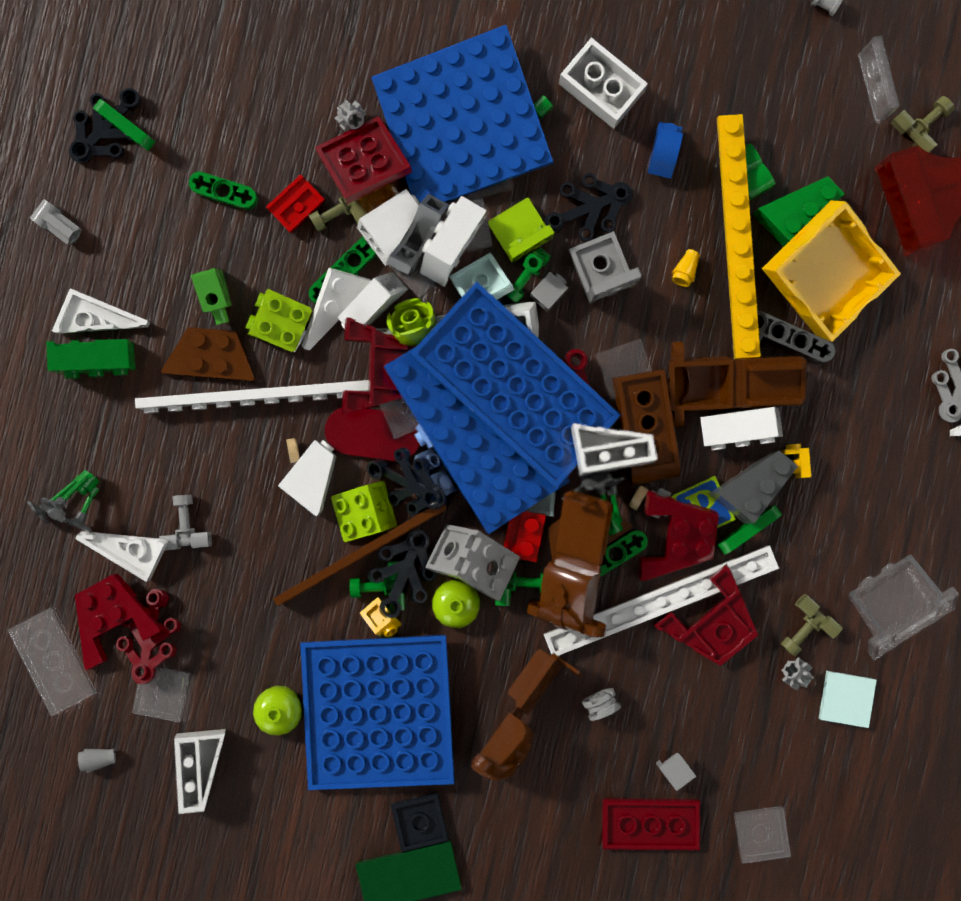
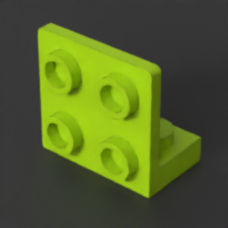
[488,198,554,263]
[331,481,398,542]

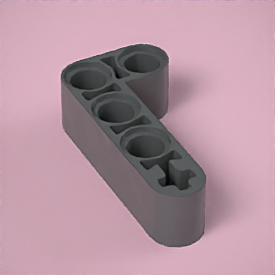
[732,310,835,364]

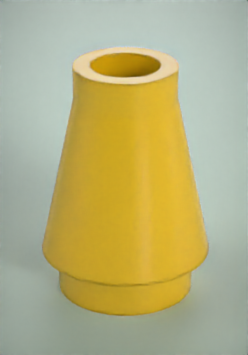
[672,249,700,287]

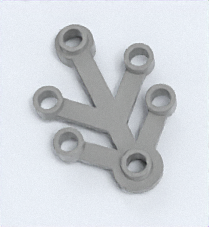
[932,349,961,422]

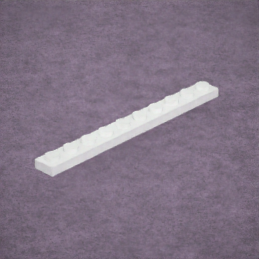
[135,380,369,414]
[544,546,779,656]

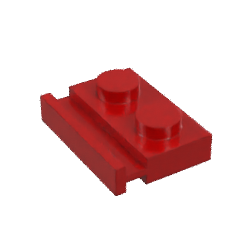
[266,174,326,234]
[503,510,546,562]

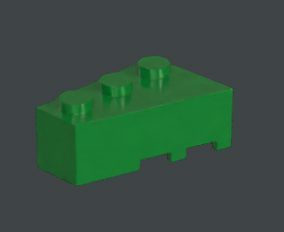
[752,176,845,247]
[46,339,135,379]

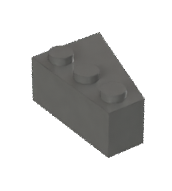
[708,451,798,524]

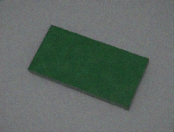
[355,840,462,901]

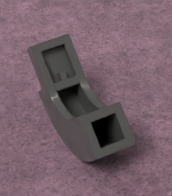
[387,194,450,275]

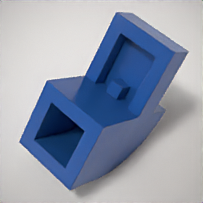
[648,122,683,178]

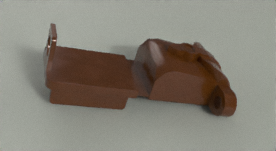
[667,342,806,427]
[527,491,613,638]
[471,649,583,781]

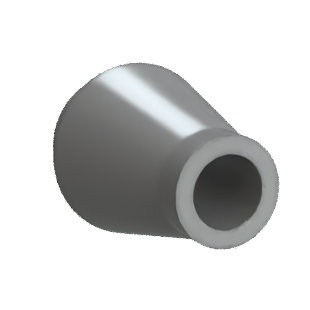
[78,749,116,773]

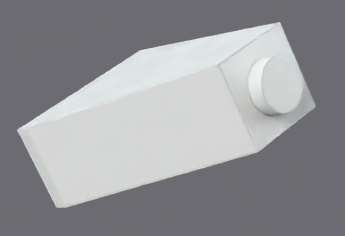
[357,189,419,266]
[337,272,408,329]
[278,440,336,516]

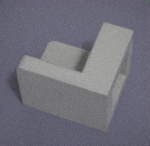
[656,753,696,791]

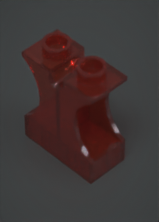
[875,145,961,257]

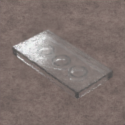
[7,607,97,717]

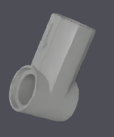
[29,199,82,246]

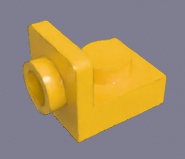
[779,444,811,478]
[360,597,402,638]

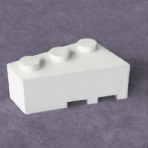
[420,196,487,287]
[700,407,783,450]

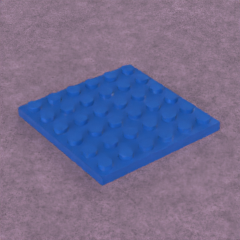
[371,25,553,204]
[300,635,455,790]

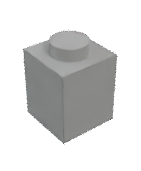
[530,272,568,313]

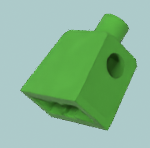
[191,268,232,325]

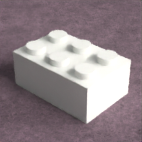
[559,37,648,129]

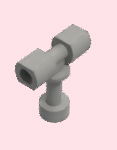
[159,494,212,550]

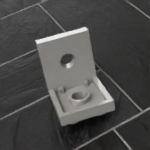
[569,231,642,304]
[425,524,520,601]

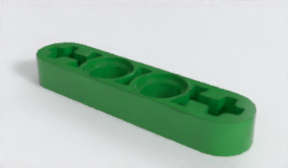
[309,236,377,304]

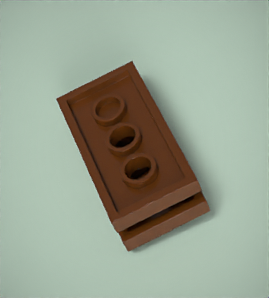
[612,369,680,485]

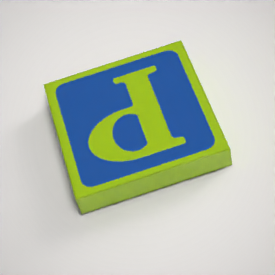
[670,476,736,528]

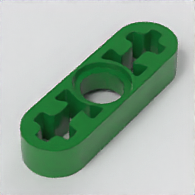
[93,99,156,152]
[189,172,258,210]
[717,504,782,555]
[600,530,648,577]

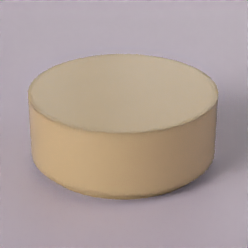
[286,438,300,463]
[629,486,648,511]

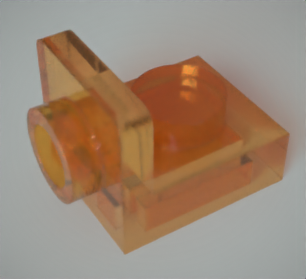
[358,182,399,214]

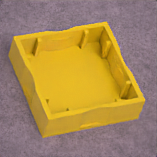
[762,200,901,342]

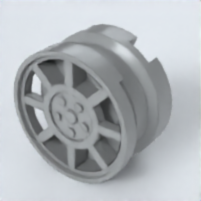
[582,688,621,721]

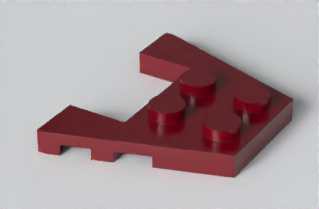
[342,317,416,414]
[638,491,719,581]
[654,564,758,666]
[75,573,165,671]

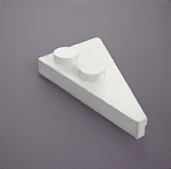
[301,268,372,350]
[52,288,150,334]
[75,531,169,582]

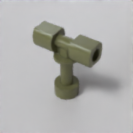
[891,96,955,157]
[309,188,368,232]
[780,594,843,657]

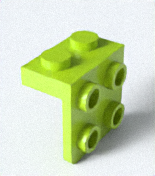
[245,289,312,352]

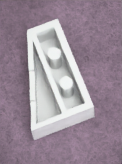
[571,423,657,476]
[174,729,226,814]

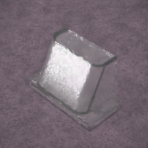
[849,554,959,661]

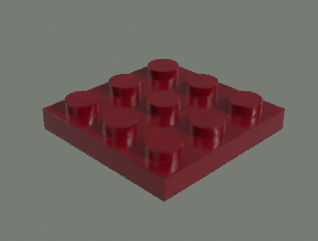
[315,116,412,204]

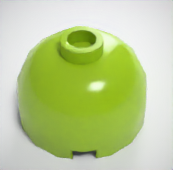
[387,298,437,346]
[432,580,480,628]
[253,685,303,736]

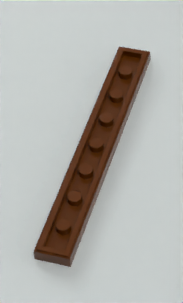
[273,504,447,606]

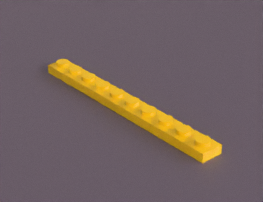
[717,114,760,359]

